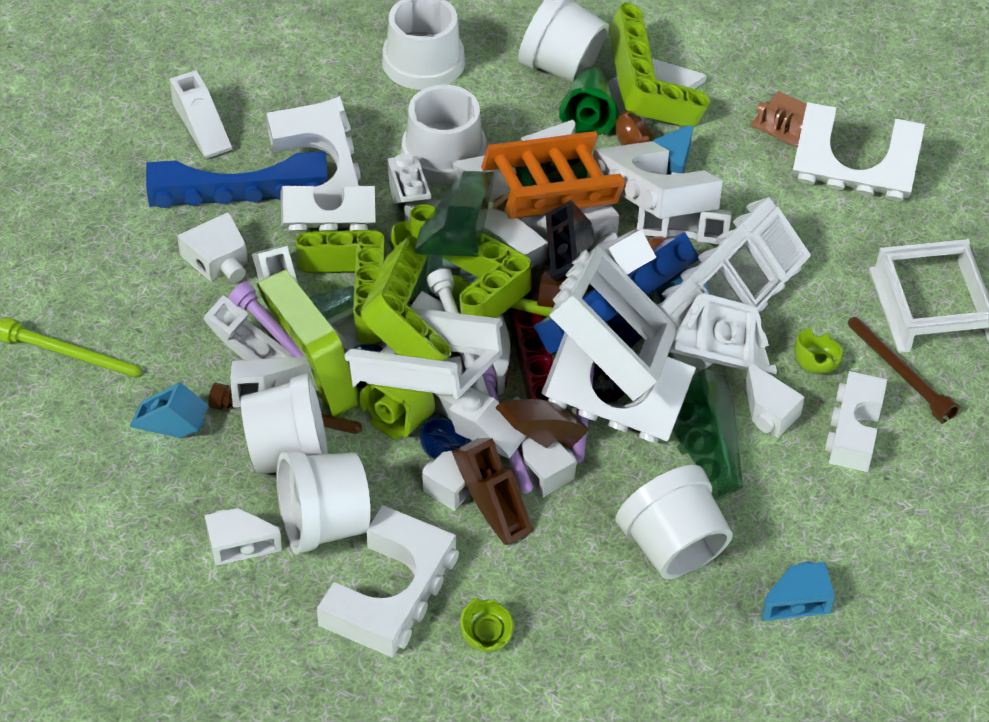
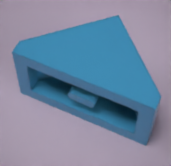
[653,125,693,175]

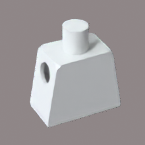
[177,212,248,283]

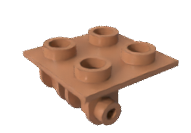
[750,91,807,148]

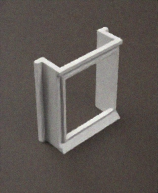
[869,239,989,353]
[344,308,502,399]

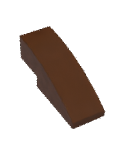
[537,265,568,308]
[495,399,589,449]
[452,438,533,545]

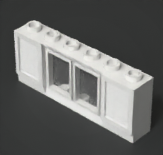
[656,197,811,370]

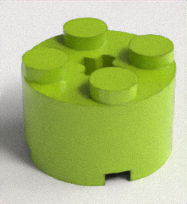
[359,384,435,440]

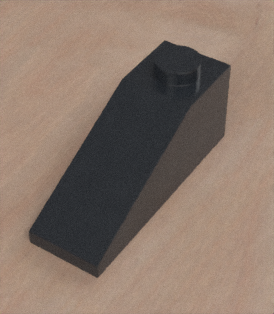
[545,200,594,281]

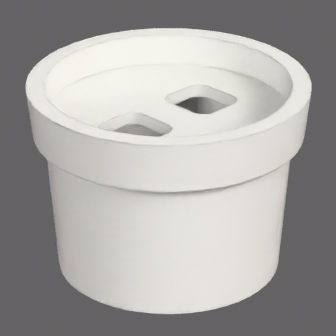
[382,0,465,90]
[518,0,609,83]
[401,84,487,184]
[241,372,328,475]
[277,452,371,554]
[615,465,733,579]

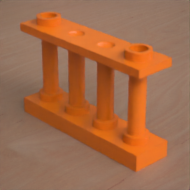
[481,131,625,219]

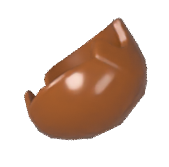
[615,110,655,145]

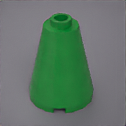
[559,67,617,135]

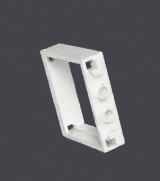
[549,246,678,401]

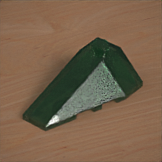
[415,171,495,257]
[672,369,743,500]

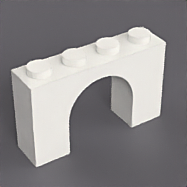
[266,100,361,210]
[792,102,925,201]
[593,141,723,219]
[542,332,696,444]
[317,505,459,658]

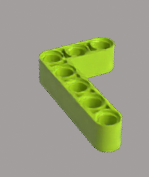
[609,2,710,127]
[409,204,532,318]
[295,230,386,344]
[361,235,451,361]
[257,269,360,416]

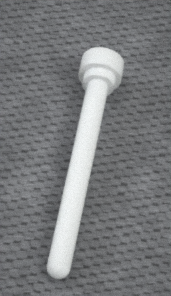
[427,269,490,396]

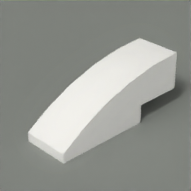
[466,209,548,268]

